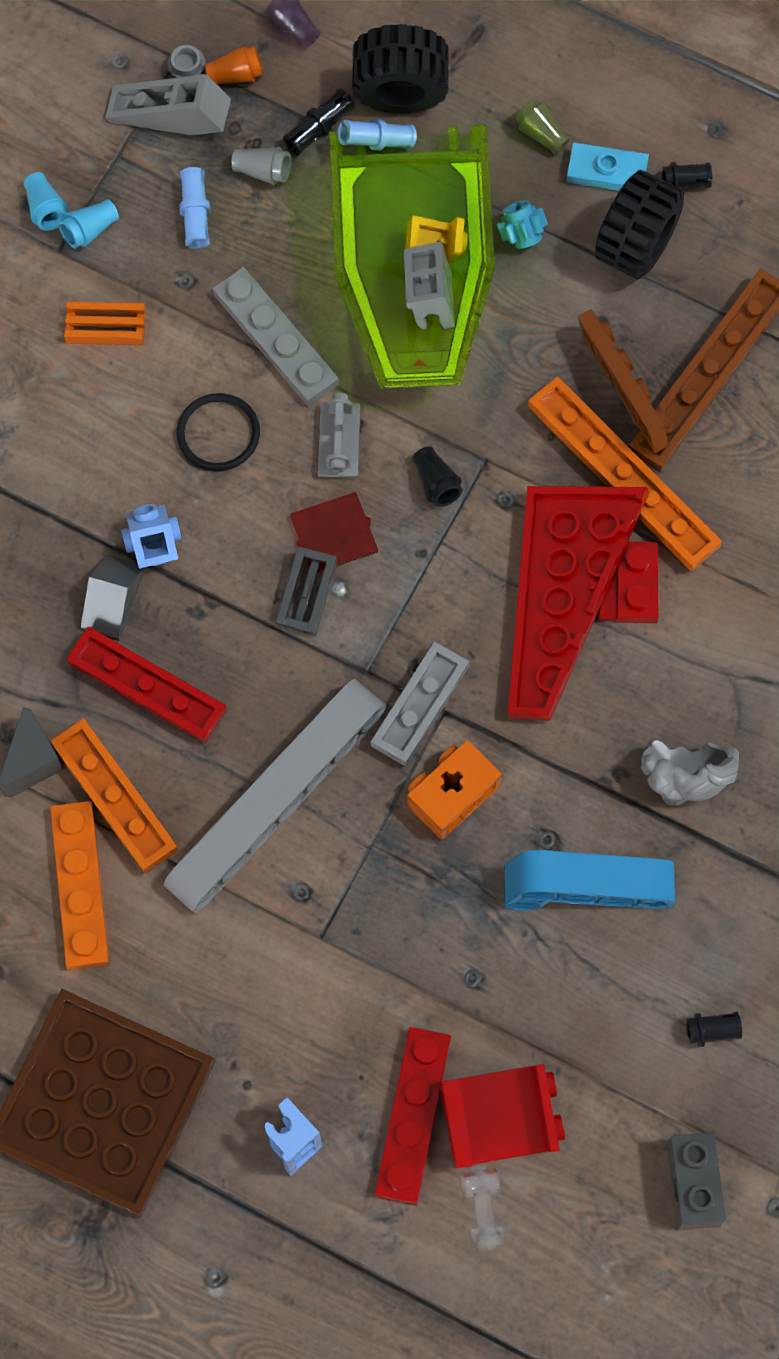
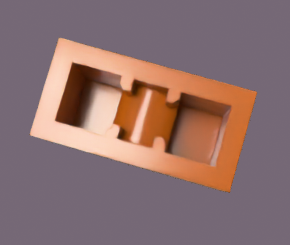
[407,740,502,840]

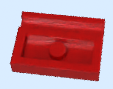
[598,541,658,623]

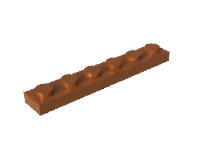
[628,268,779,472]

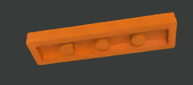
[50,718,179,874]
[50,801,110,971]

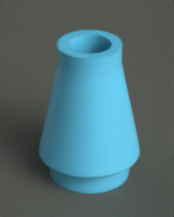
[23,172,68,231]
[59,199,119,249]

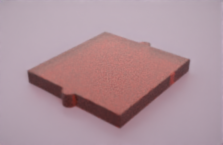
[290,492,378,573]

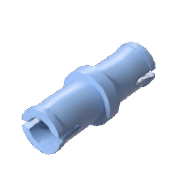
[338,119,417,150]
[179,167,210,249]

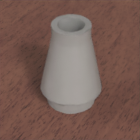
[231,146,291,185]

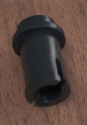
[662,162,712,189]
[686,1012,742,1047]

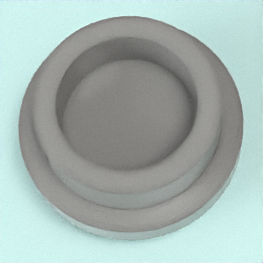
[168,45,206,78]

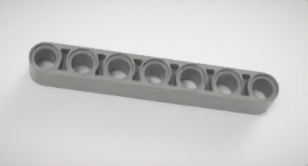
[163,679,387,913]

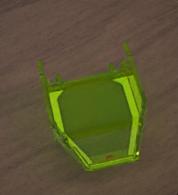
[329,125,495,389]

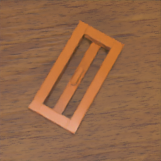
[64,302,146,345]

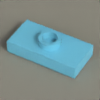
[566,142,649,191]

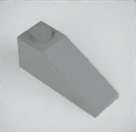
[105,74,231,135]

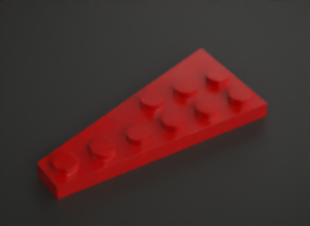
[508,486,649,721]

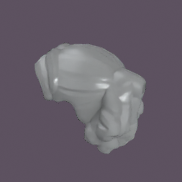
[641,740,740,806]

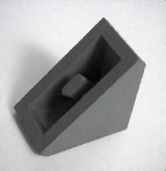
[81,555,146,641]
[0,707,63,797]

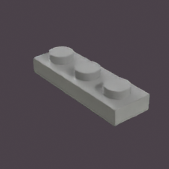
[371,641,470,766]

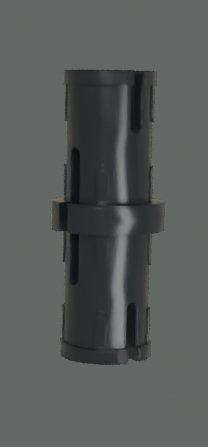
[283,89,355,156]

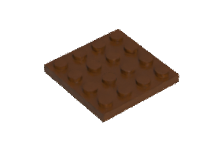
[0,989,216,1218]

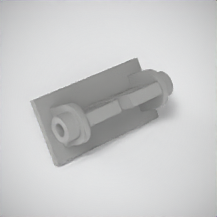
[318,393,361,478]

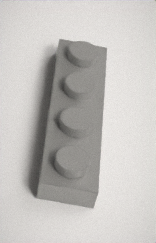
[213,267,340,407]

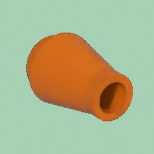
[205,44,263,84]

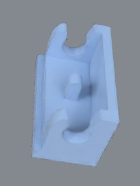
[265,1098,323,1176]

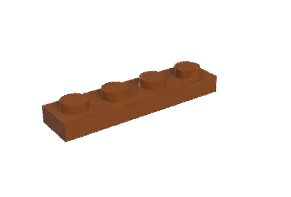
[577,309,670,453]

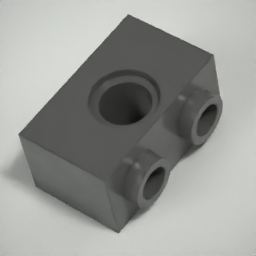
[667,1132,726,1231]

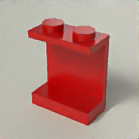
[439,1064,565,1169]

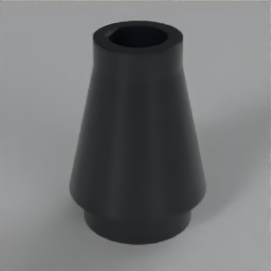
[412,446,462,507]

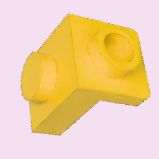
[405,216,468,265]

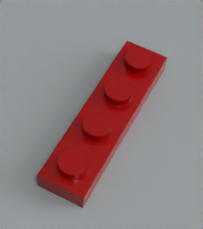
[66,626,227,744]
[375,1027,451,1206]

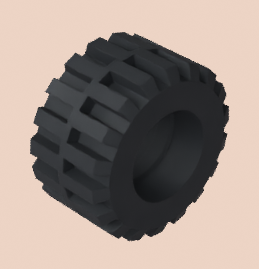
[352,24,449,114]
[595,170,684,280]

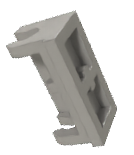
[403,241,455,330]

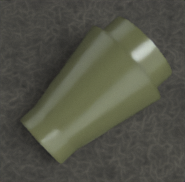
[514,98,571,155]

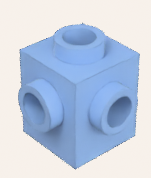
[121,504,182,569]

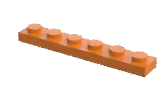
[528,376,722,572]

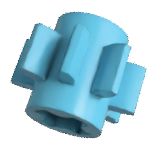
[497,200,548,249]

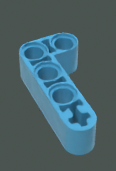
[504,850,676,911]

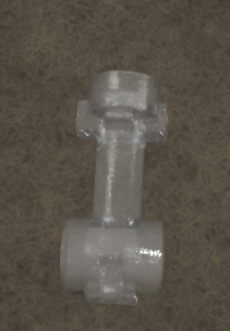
[460,1165,505,1251]

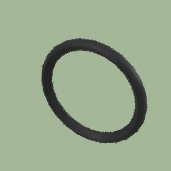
[176,393,260,471]

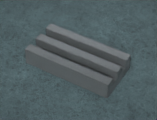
[276,546,338,636]

